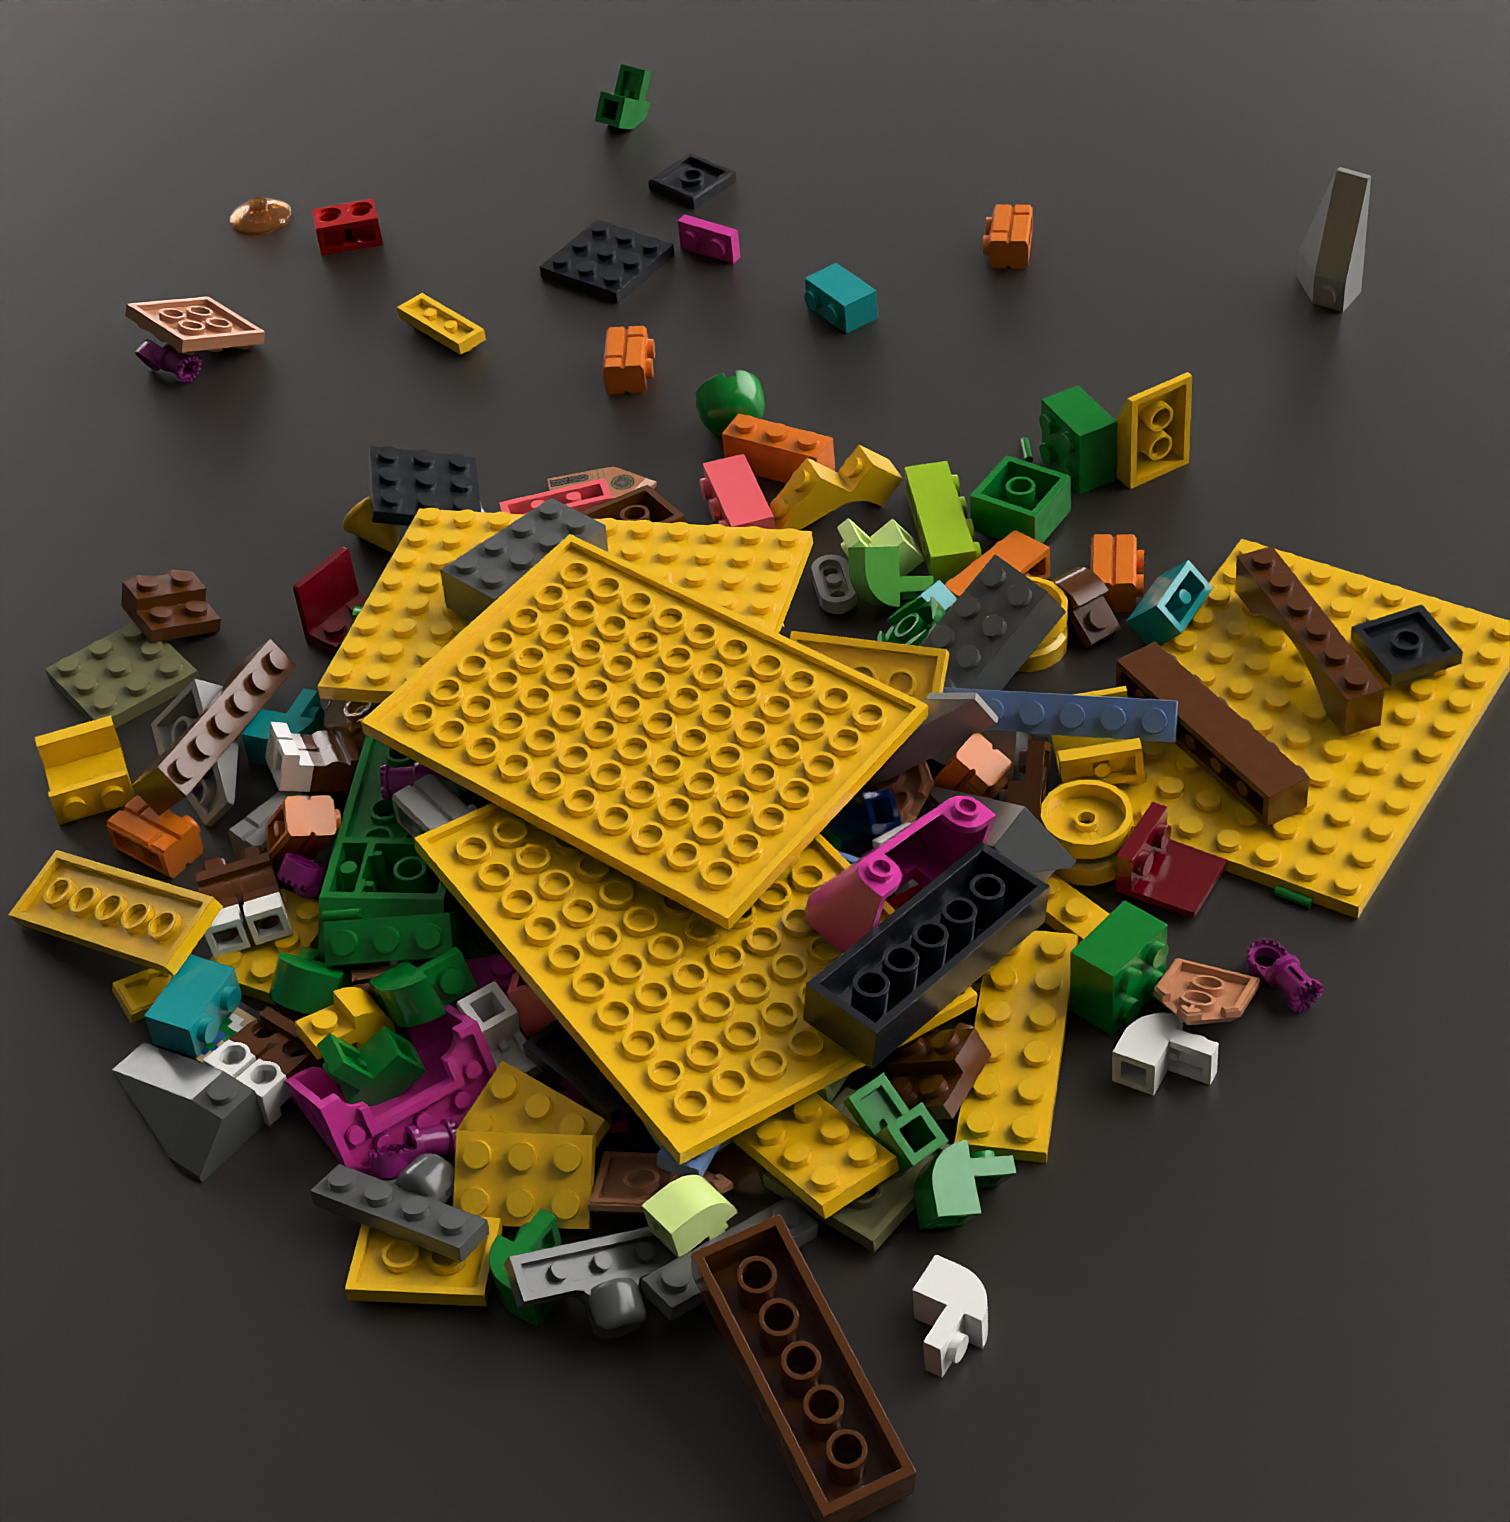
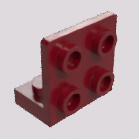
[293,546,368,656]
[1116,802,1227,918]

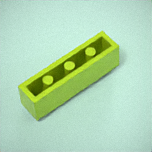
[905,461,982,584]

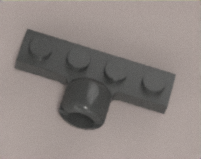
[310,1153,489,1262]
[641,1196,819,1321]
[503,1227,677,1339]

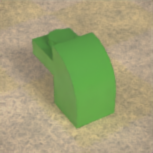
[848,546,934,607]

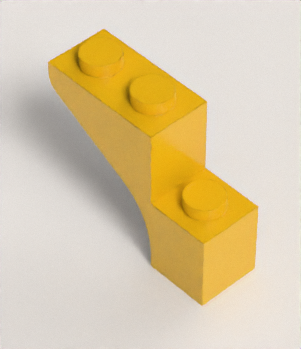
[769,445,903,531]

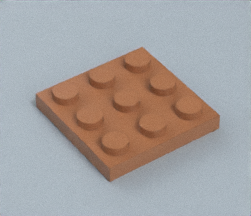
[125,297,265,355]

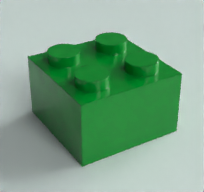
[1039,385,1117,494]
[970,455,1071,543]
[1070,900,1169,1036]

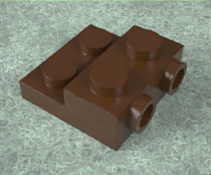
[121,570,221,643]
[999,740,1051,823]
[886,1023,992,1120]

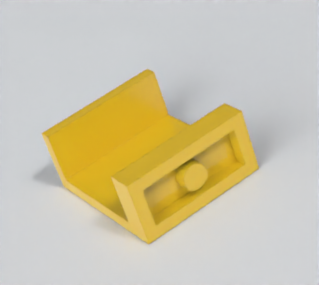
[1050,686,1145,785]
[34,715,135,825]

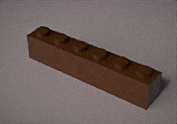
[1116,642,1309,827]

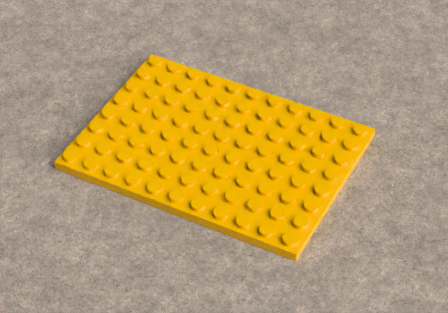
[317,508,813,703]
[361,534,928,930]
[1059,539,1510,919]
[414,803,978,1165]

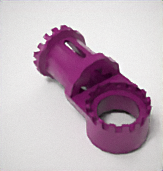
[135,338,202,383]
[379,762,450,801]
[277,853,329,899]
[1246,938,1324,1013]
[368,1117,458,1179]

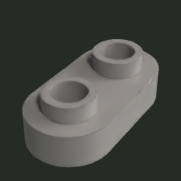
[811,555,857,614]

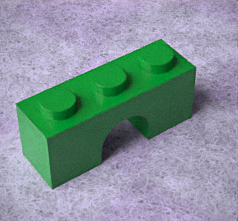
[323,911,465,966]

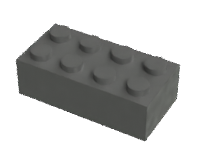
[440,498,608,621]
[919,554,1066,690]

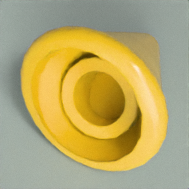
[343,496,400,553]

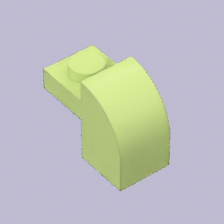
[837,518,925,576]
[642,1175,738,1258]

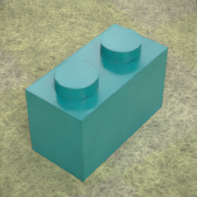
[804,263,878,334]
[1126,560,1213,645]
[144,954,242,1058]

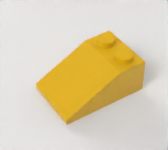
[1116,372,1192,489]

